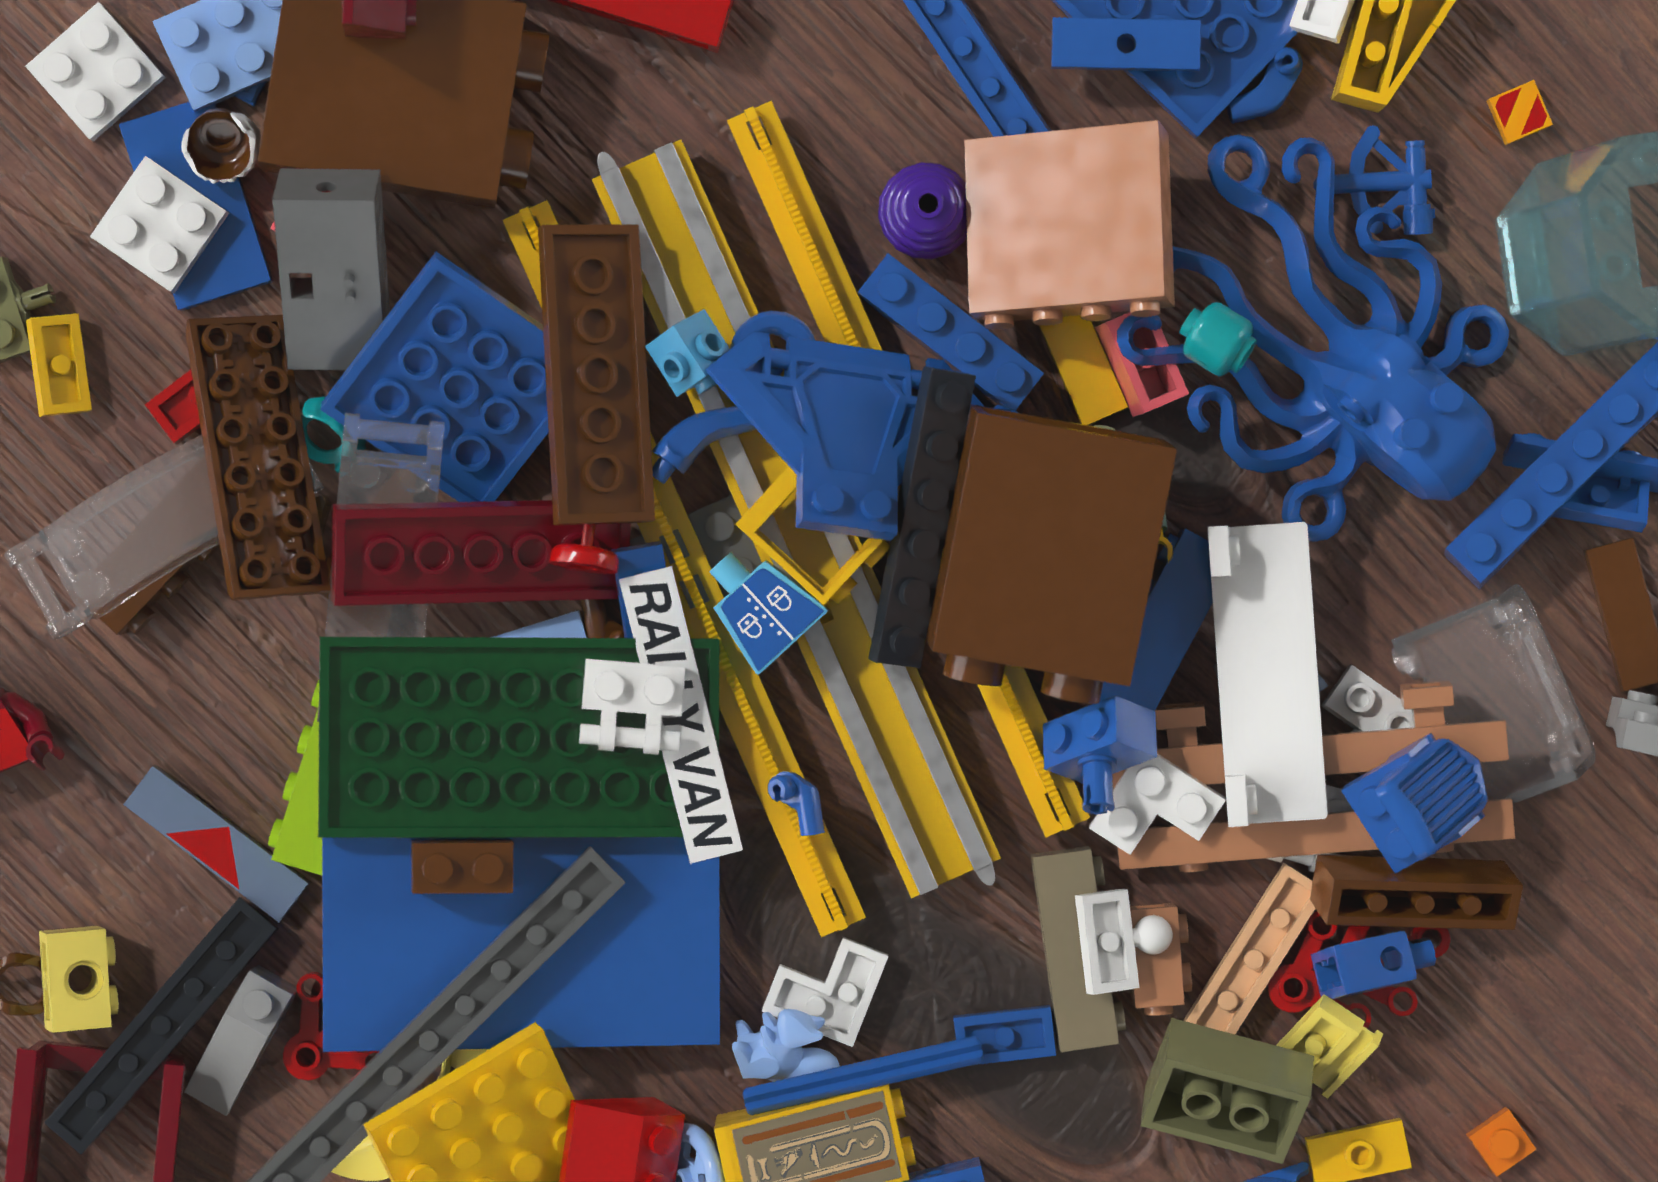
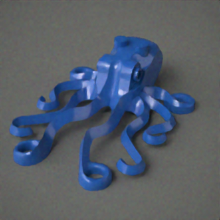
[1117,134,1509,543]

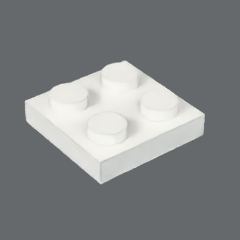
[25,2,166,142]
[90,156,229,293]

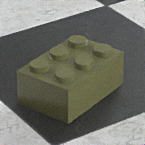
[1140,1018,1314,1164]

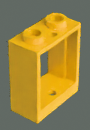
[735,466,890,606]

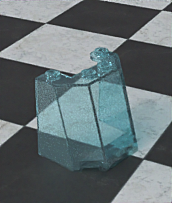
[1495,131,1658,357]

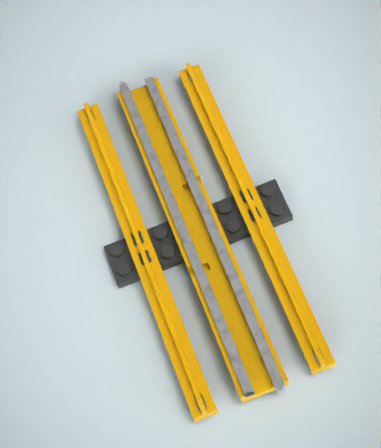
[503,100,1090,938]

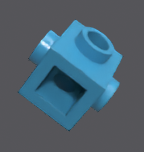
[645,309,730,397]

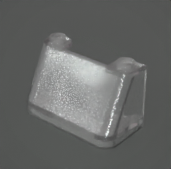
[1391,584,1596,804]

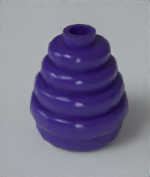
[878,162,967,260]

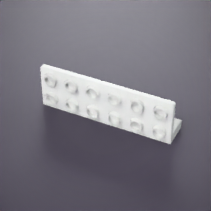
[1208,522,1328,827]

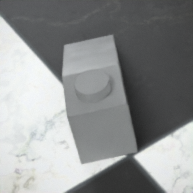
[184,964,297,1116]

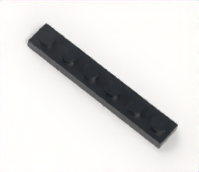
[868,366,976,668]
[44,897,279,1155]

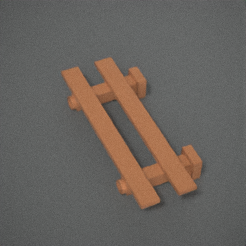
[1113,680,1515,872]

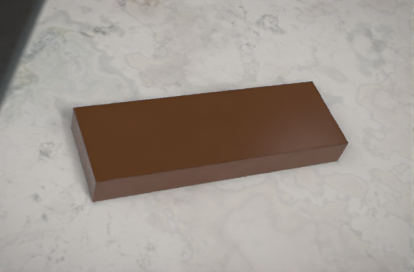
[1583,538,1658,692]

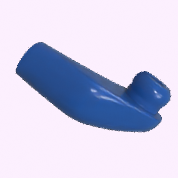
[1226,47,1303,124]

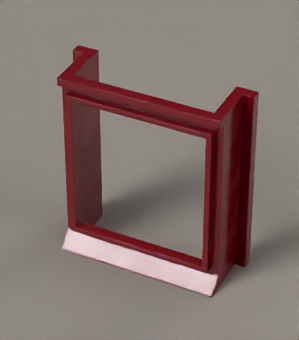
[4,1040,186,1182]

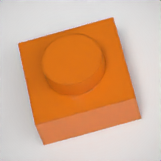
[1466,1107,1537,1177]

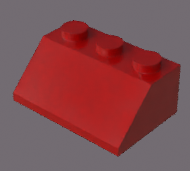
[559,1097,685,1182]

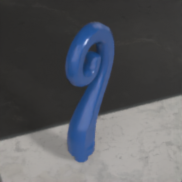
[652,311,815,484]

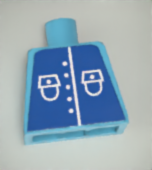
[710,552,829,675]

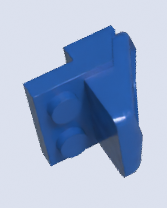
[1341,733,1488,873]

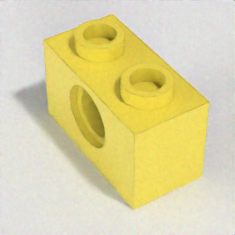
[39,926,119,1033]

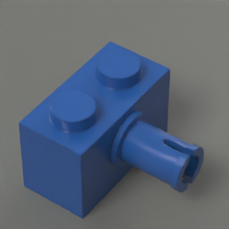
[1043,696,1157,814]

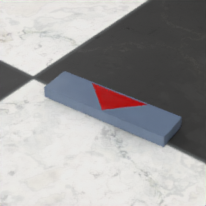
[123,765,310,922]

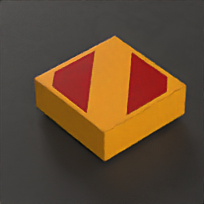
[1486,80,1553,145]

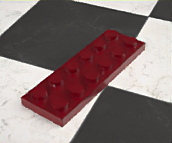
[332,500,631,606]

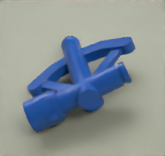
[1313,125,1435,235]

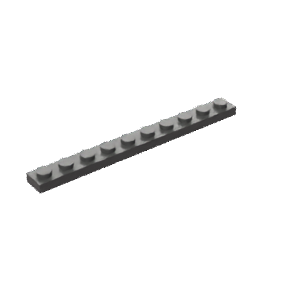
[246,846,626,1182]

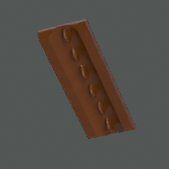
[186,315,331,601]

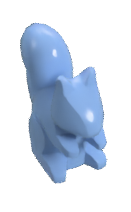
[732,1009,840,1082]

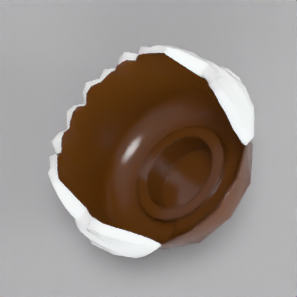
[181,108,261,184]

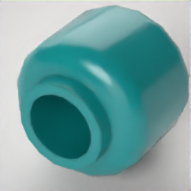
[1179,302,1257,376]

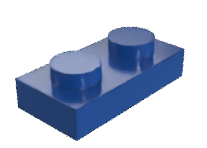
[953,1005,1056,1065]

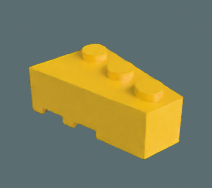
[1331,0,1456,113]

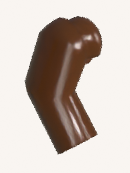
[581,599,625,638]

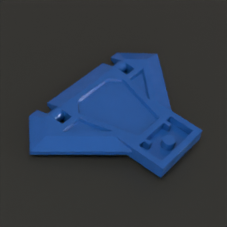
[705,331,985,541]

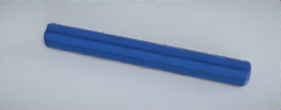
[743,1036,984,1115]

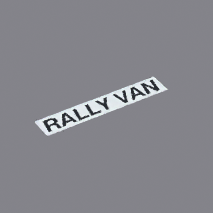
[619,566,743,864]

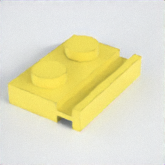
[1276,994,1383,1099]

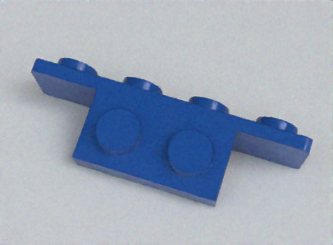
[1502,433,1658,533]

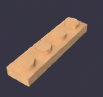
[1183,863,1316,1034]

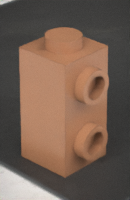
[1130,903,1192,1016]

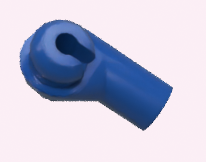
[768,771,825,836]

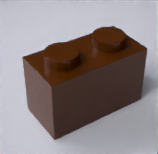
[411,839,513,894]

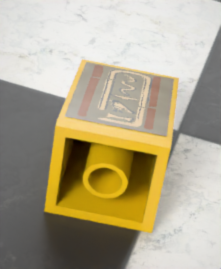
[714,1084,916,1182]

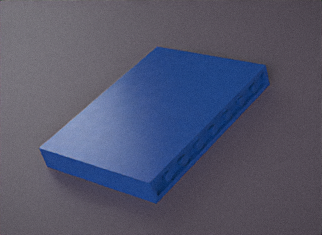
[322,837,720,1052]

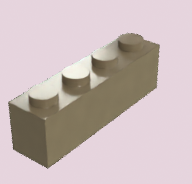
[1030,846,1126,1052]

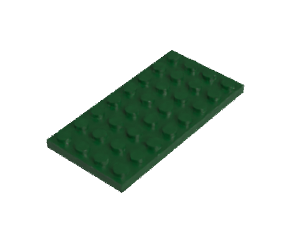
[318,637,719,838]

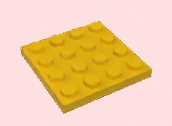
[363,1022,575,1182]

